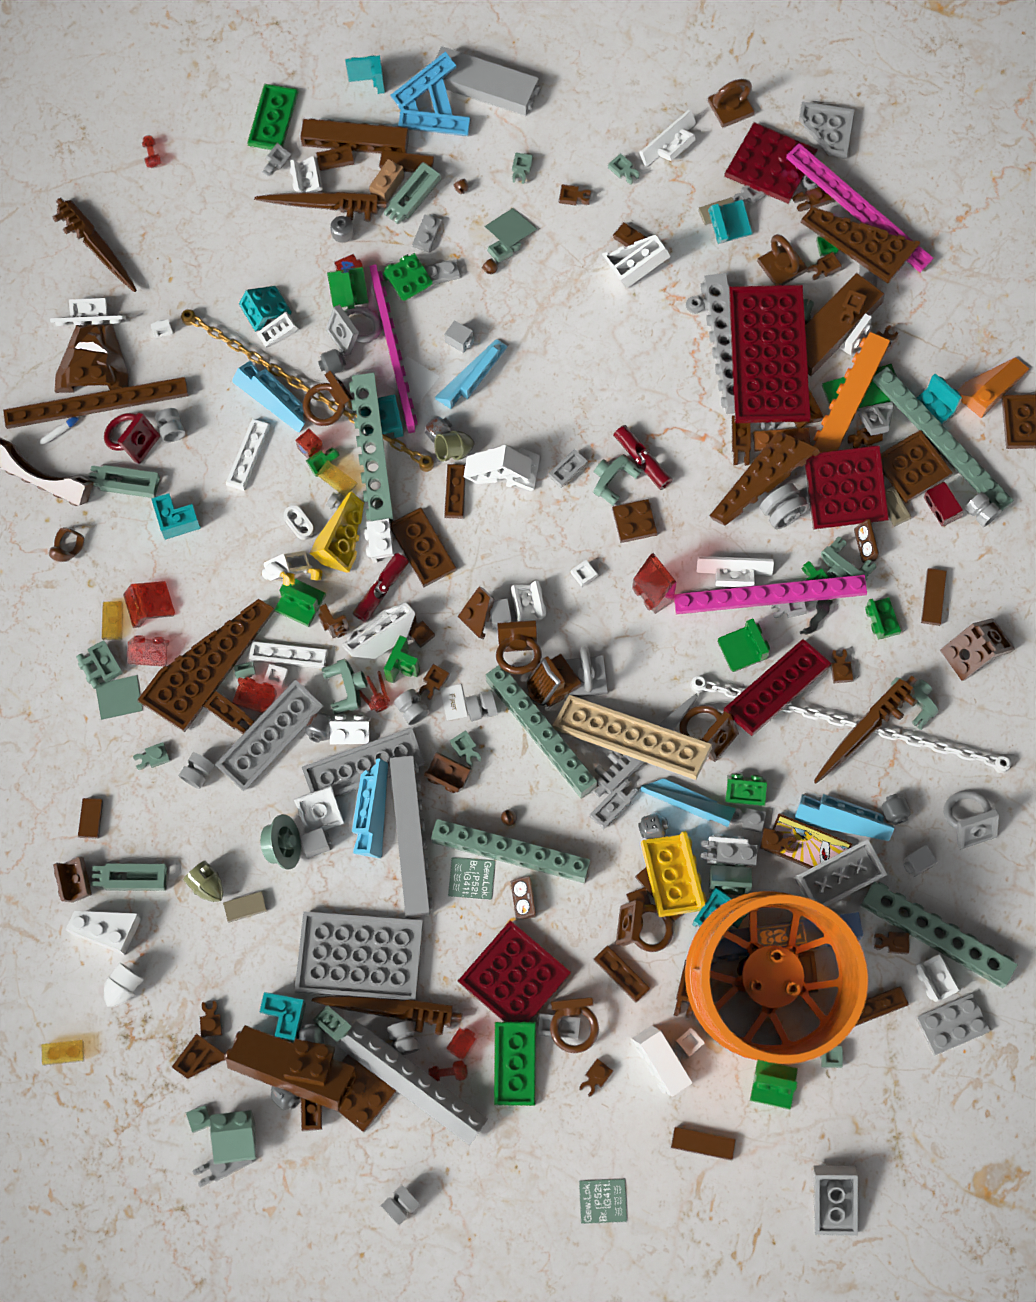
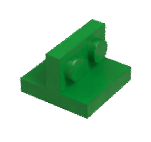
[327,266,369,309]
[275,579,326,627]
[384,635,420,683]
[749,1060,798,1110]

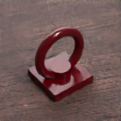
[104,412,161,464]

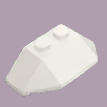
[342,602,415,659]

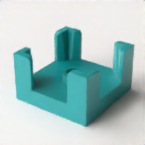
[361,394,404,438]

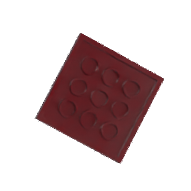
[724,122,818,204]
[805,446,889,530]
[457,920,571,1022]

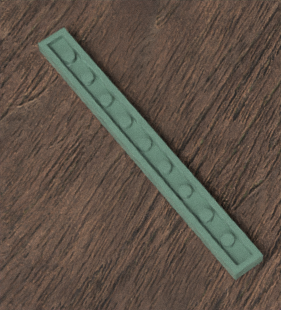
[872,367,1014,512]

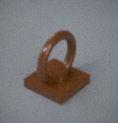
[707,79,755,128]
[757,234,808,286]
[303,371,355,426]
[496,620,542,674]
[679,705,739,762]
[615,900,674,952]
[550,997,599,1053]

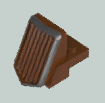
[527,654,582,708]

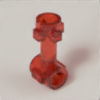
[142,135,161,169]
[428,1060,468,1081]

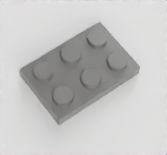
[916,994,990,1056]

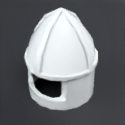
[104,962,144,1007]

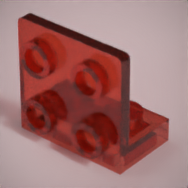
[123,581,175,628]

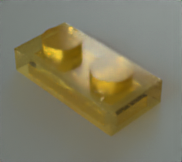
[316,460,358,497]
[102,601,123,640]
[41,1040,84,1066]

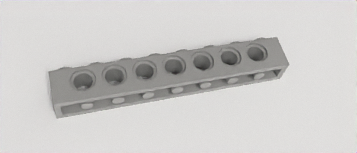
[701,273,734,414]

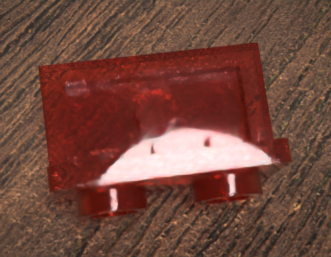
[127,635,169,667]
[232,677,277,713]

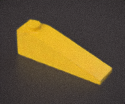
[309,491,364,573]

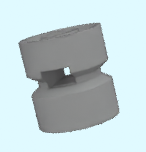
[155,408,185,443]
[965,492,1001,527]
[394,689,430,725]
[465,691,498,722]
[178,752,215,789]
[387,1021,419,1055]
[381,1185,420,1225]

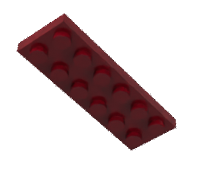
[724,639,831,736]

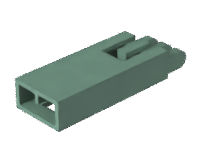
[384,162,441,224]
[88,465,160,498]
[91,864,167,891]

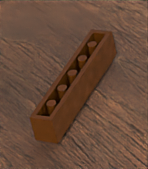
[300,118,409,154]

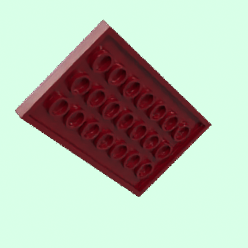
[729,285,810,423]

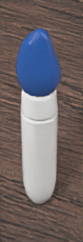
[40,417,79,444]

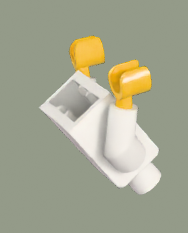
[262,551,323,586]

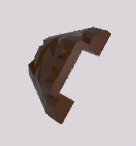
[55,324,129,393]

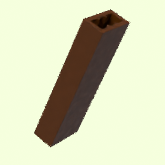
[805,273,884,377]
[225,1025,356,1111]

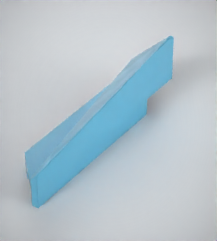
[435,339,508,409]
[232,361,306,432]
[352,759,388,858]
[640,778,736,827]
[794,794,895,841]

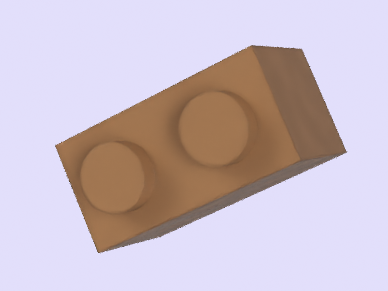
[369,159,404,203]

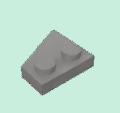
[858,402,893,435]

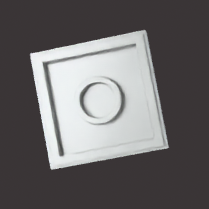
[294,786,344,833]

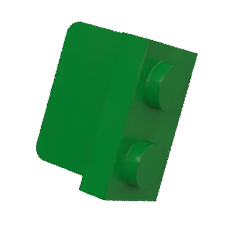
[382,253,432,301]
[717,618,770,672]

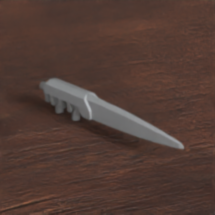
[594,693,698,797]

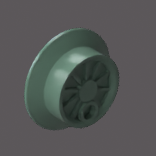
[260,814,301,870]

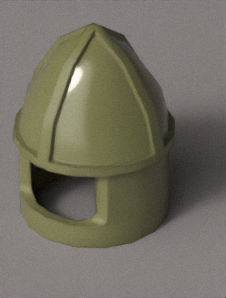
[434,431,475,462]
[183,860,223,902]

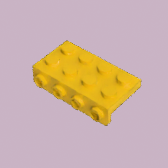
[641,831,706,917]

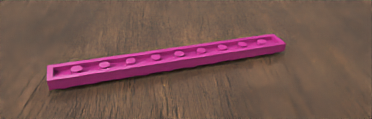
[786,144,933,273]
[369,264,418,434]
[674,575,867,615]

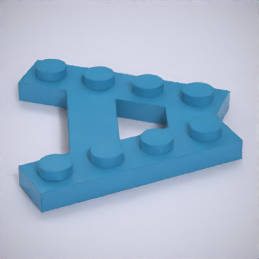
[390,52,470,136]

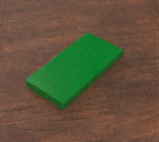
[247,84,298,150]
[822,363,897,411]
[494,1022,536,1106]

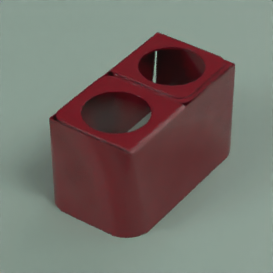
[924,481,964,527]

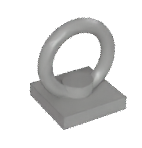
[326,305,382,356]
[565,647,608,697]
[944,791,999,850]

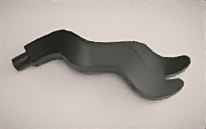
[800,600,833,635]

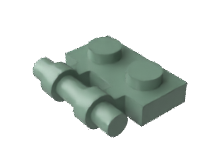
[76,640,123,689]

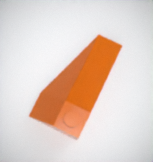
[957,357,1030,418]

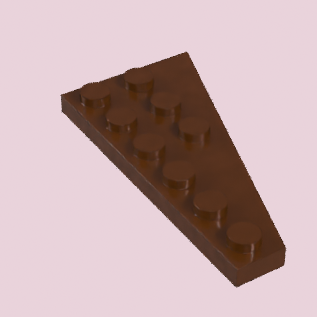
[801,206,921,284]
[709,431,820,526]

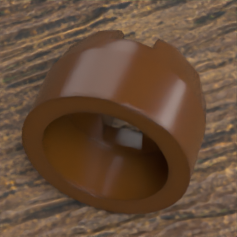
[453,179,469,194]
[482,258,498,274]
[501,809,517,826]

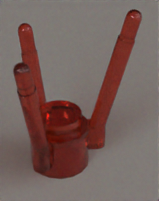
[360,671,390,713]

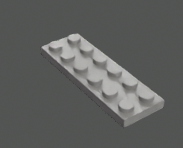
[215,679,323,791]
[302,728,425,797]

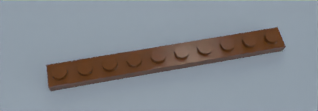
[3,377,188,429]

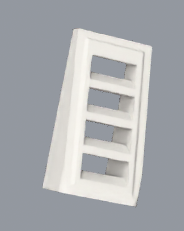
[257,312,299,348]

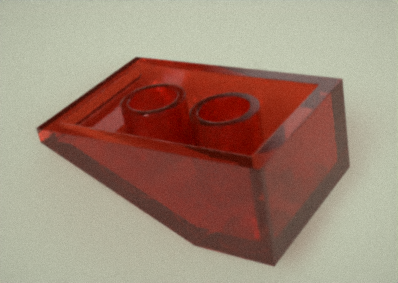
[632,553,677,614]

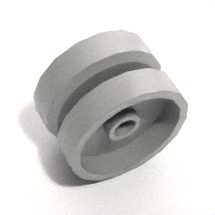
[760,483,809,530]

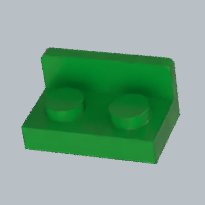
[865,597,901,640]
[725,773,767,806]

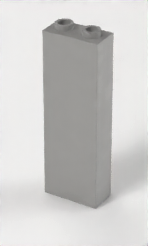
[436,46,541,116]

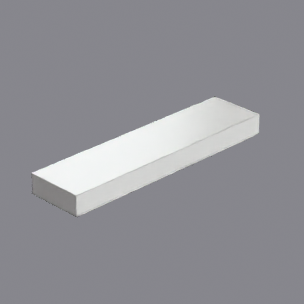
[226,418,270,490]
[249,641,328,669]

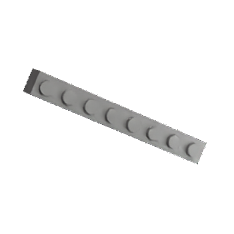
[390,756,433,917]
[338,1021,488,1145]

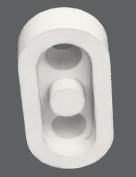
[284,506,314,540]

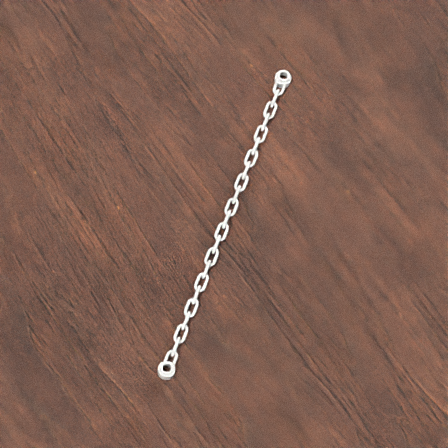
[691,676,1011,773]

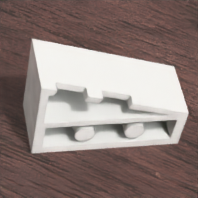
[602,235,671,289]
[464,445,532,484]
[66,911,142,955]
[632,1026,692,1097]

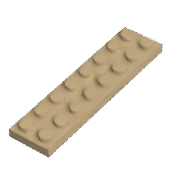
[553,695,712,780]

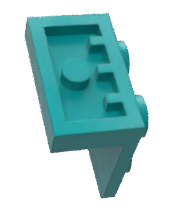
[345,55,385,94]
[708,200,752,244]
[239,286,292,332]
[917,374,962,425]

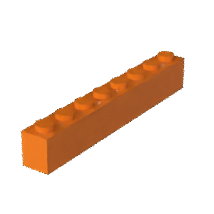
[814,332,890,453]

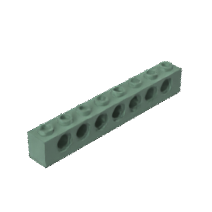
[349,373,394,523]
[486,665,597,799]
[431,819,590,884]
[860,882,1018,989]

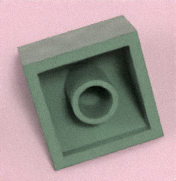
[709,863,752,895]
[210,1110,256,1164]

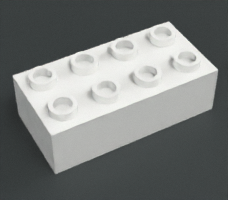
[794,839,887,906]

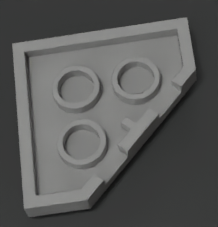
[799,102,854,158]

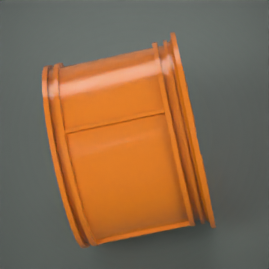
[685,891,868,1064]

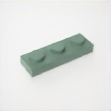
[313,1006,352,1042]

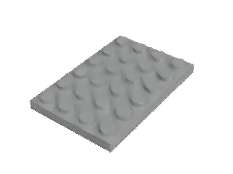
[295,912,423,1001]

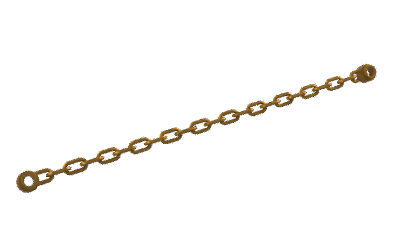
[181,309,434,472]

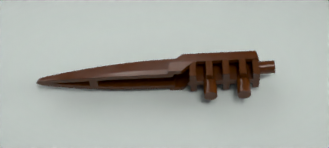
[254,192,387,222]
[53,198,137,292]
[814,676,917,784]
[311,996,463,1035]

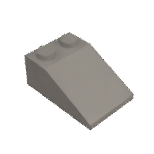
[814,1165,858,1236]

